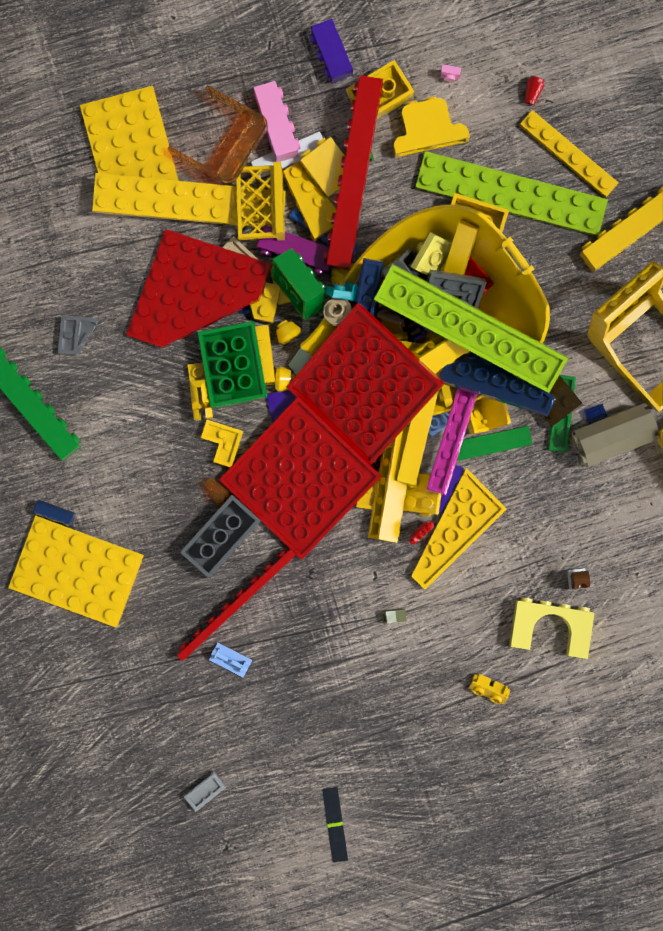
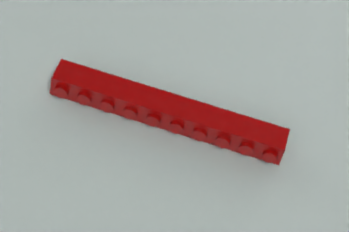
[324,75,383,271]

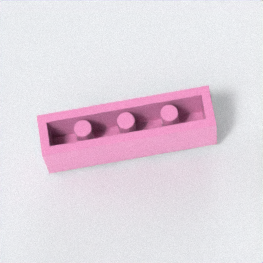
[254,81,301,162]

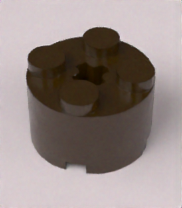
[377,303,412,339]

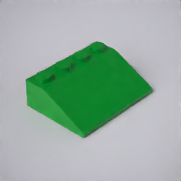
[198,321,268,409]

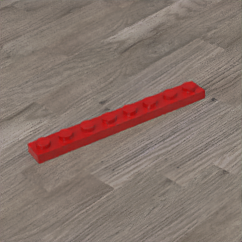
[177,549,296,661]

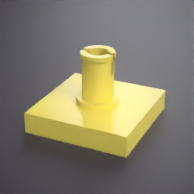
[411,232,452,276]

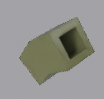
[382,609,407,624]

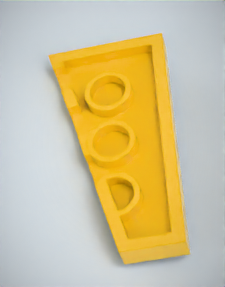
[283,162,336,242]

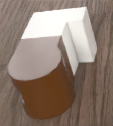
[567,568,590,589]

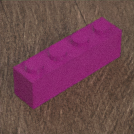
[257,225,331,276]

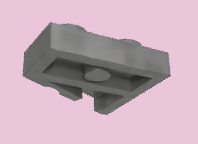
[58,315,99,356]

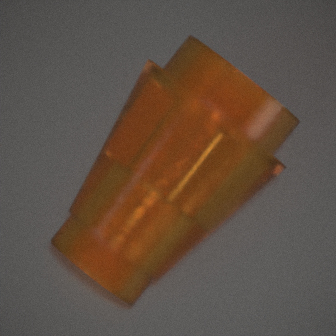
[204,478,230,507]

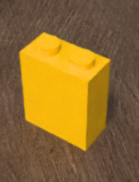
[299,137,345,197]

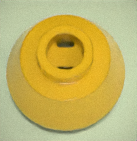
[276,320,301,345]
[275,366,295,392]

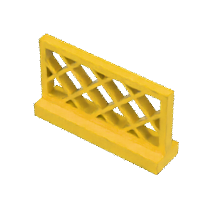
[236,162,285,240]

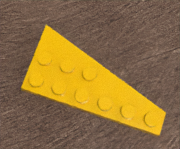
[411,468,507,590]

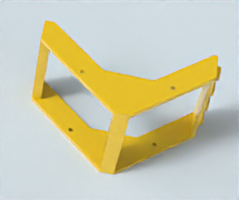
[587,261,663,412]

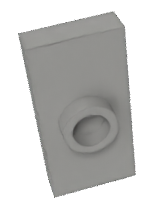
[184,772,226,812]

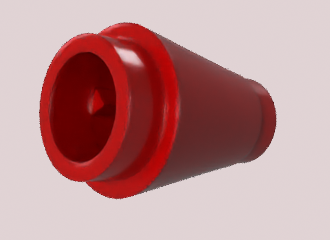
[524,75,545,105]

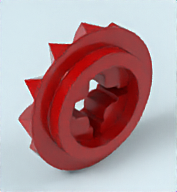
[409,521,434,544]

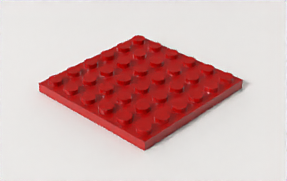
[287,303,445,466]
[219,397,382,560]

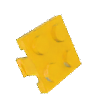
[403,473,441,517]

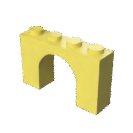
[509,597,594,659]

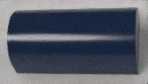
[33,500,76,528]

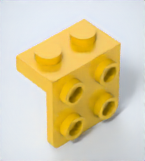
[468,397,511,435]

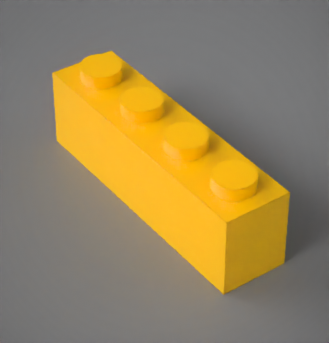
[412,334,470,374]

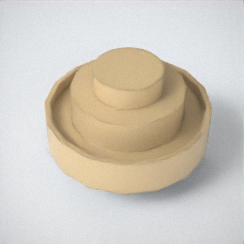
[324,298,352,326]

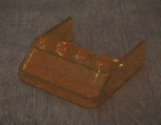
[167,85,268,184]

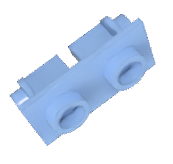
[209,643,252,677]

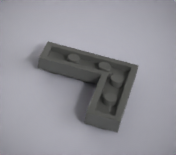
[426,269,487,309]

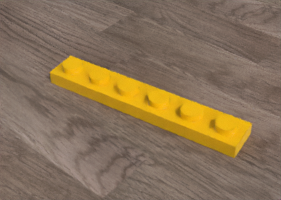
[519,110,619,198]

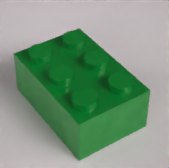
[272,248,326,320]

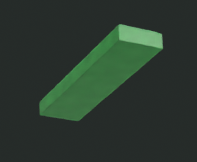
[548,375,576,453]
[457,426,533,461]

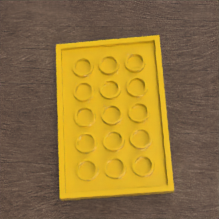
[80,86,179,181]
[8,516,144,628]

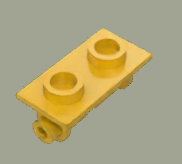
[468,674,510,704]

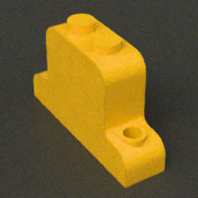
[393,97,470,158]

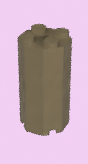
[569,403,660,468]

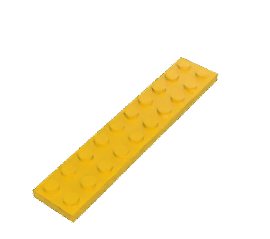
[92,173,286,228]

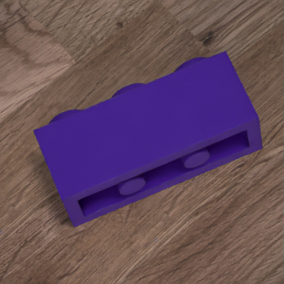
[309,18,353,84]

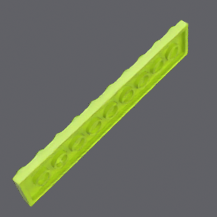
[415,151,608,237]
[374,264,569,393]

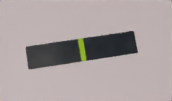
[322,787,348,863]

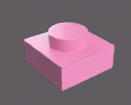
[440,64,461,82]

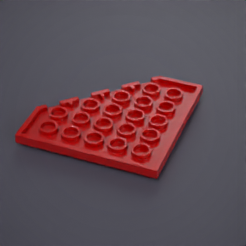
[126,229,272,348]

